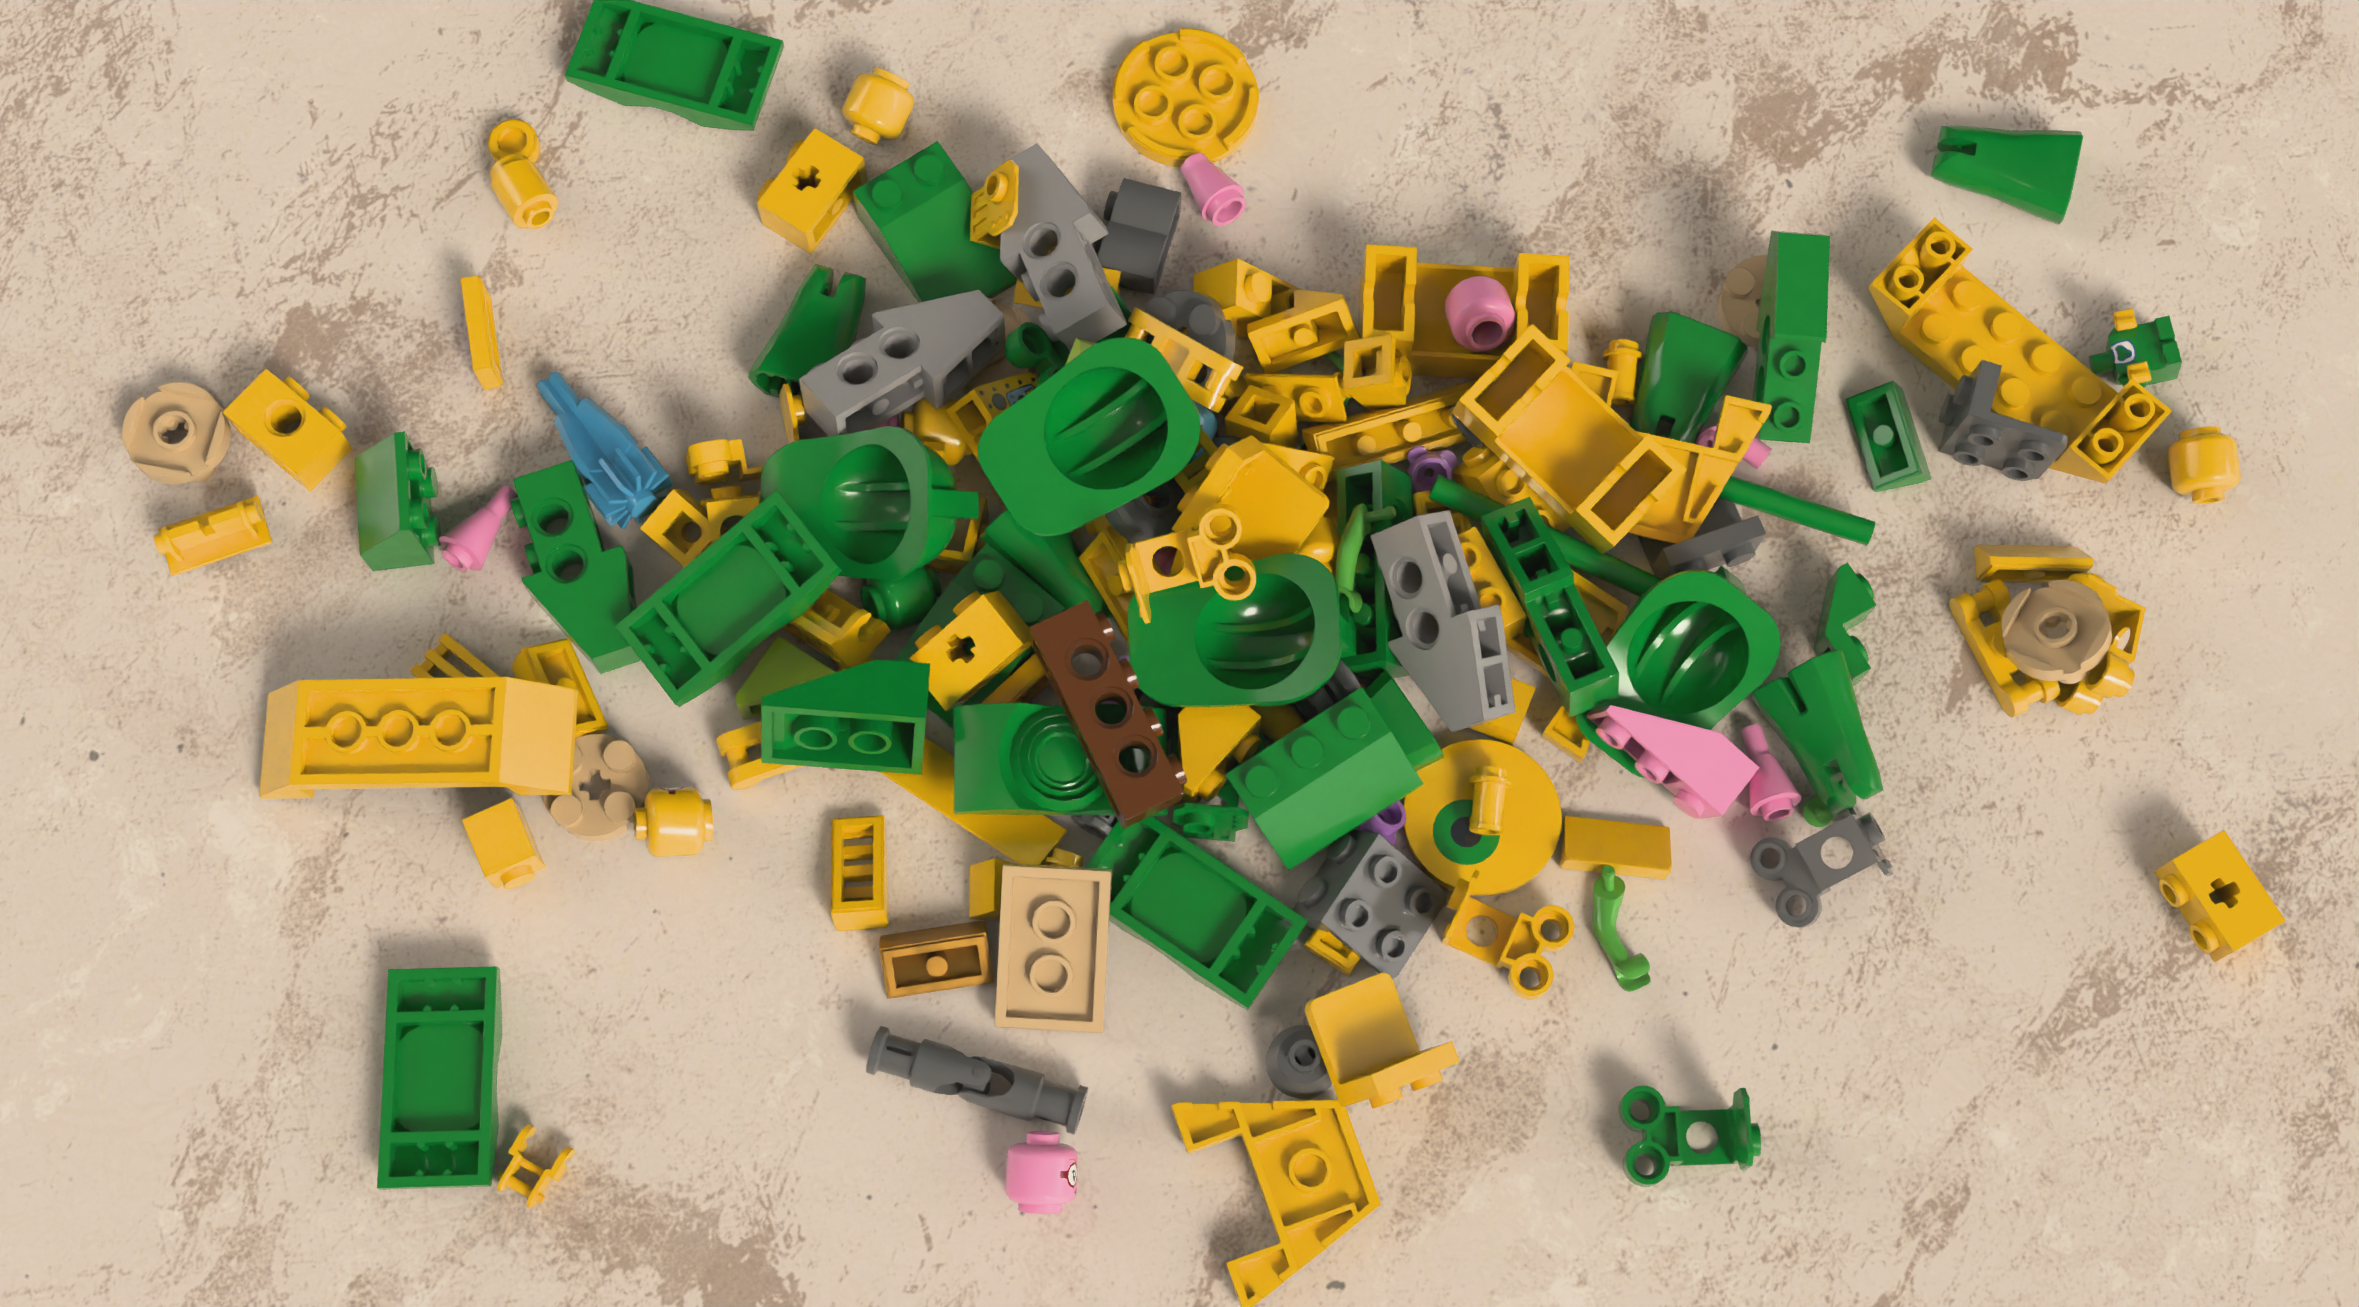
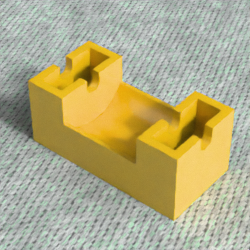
[1358,244,1570,379]
[1452,324,1687,555]

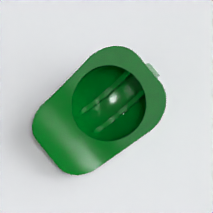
[977,337,1201,536]
[761,426,979,581]
[1127,553,1357,707]
[1575,565,1781,778]

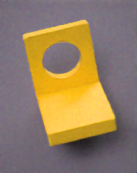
[924,496,989,575]

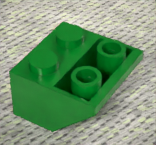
[355,431,441,571]

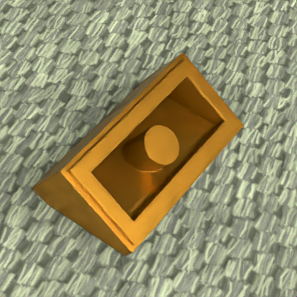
[879,920,994,999]

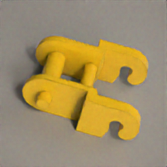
[496,1124,575,1209]

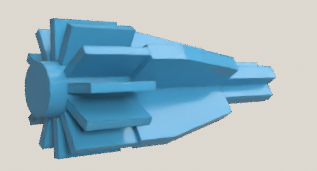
[536,372,673,529]

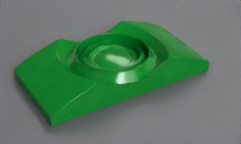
[565,0,784,131]
[615,490,842,707]
[953,702,1168,816]
[1085,816,1308,1011]
[377,966,502,1190]

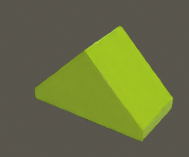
[735,636,835,720]

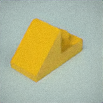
[1247,289,1361,374]

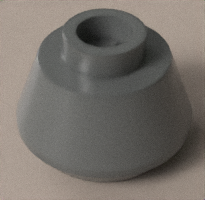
[1266,1025,1332,1099]

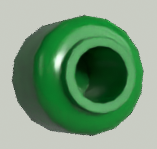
[860,566,942,632]

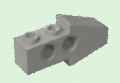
[1000,143,1127,350]
[799,290,1006,436]
[1371,510,1515,732]

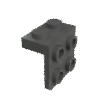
[1939,360,2068,481]
[1638,498,1766,579]
[1292,829,1447,979]

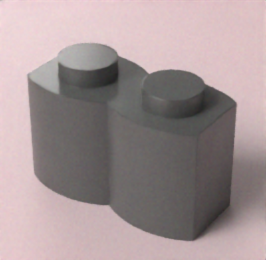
[1092,178,1181,295]

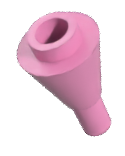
[439,485,518,572]
[1741,724,1802,821]

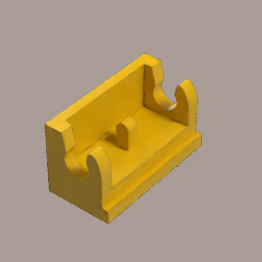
[783,589,891,669]

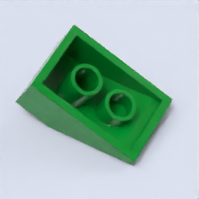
[853,141,1017,303]
[895,543,1066,730]
[761,658,930,775]

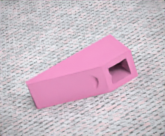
[1586,705,1759,819]

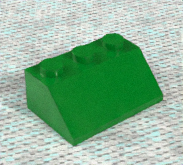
[1226,687,1424,871]

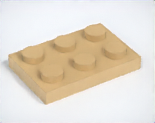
[995,863,1112,1033]

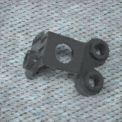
[1750,807,1893,928]

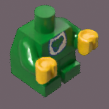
[2089,308,2182,387]

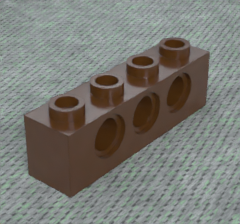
[1028,600,1187,829]

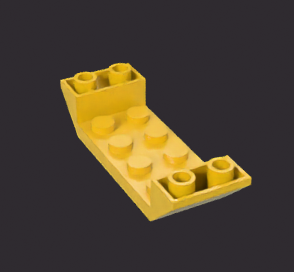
[1868,217,2172,484]
[259,677,578,799]

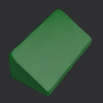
[1846,381,1931,492]

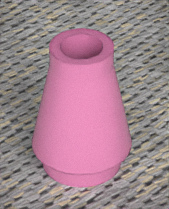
[1180,153,1246,226]

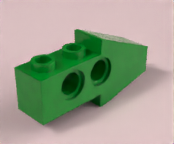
[1752,230,1830,444]
[510,460,640,674]
[1481,497,1619,718]

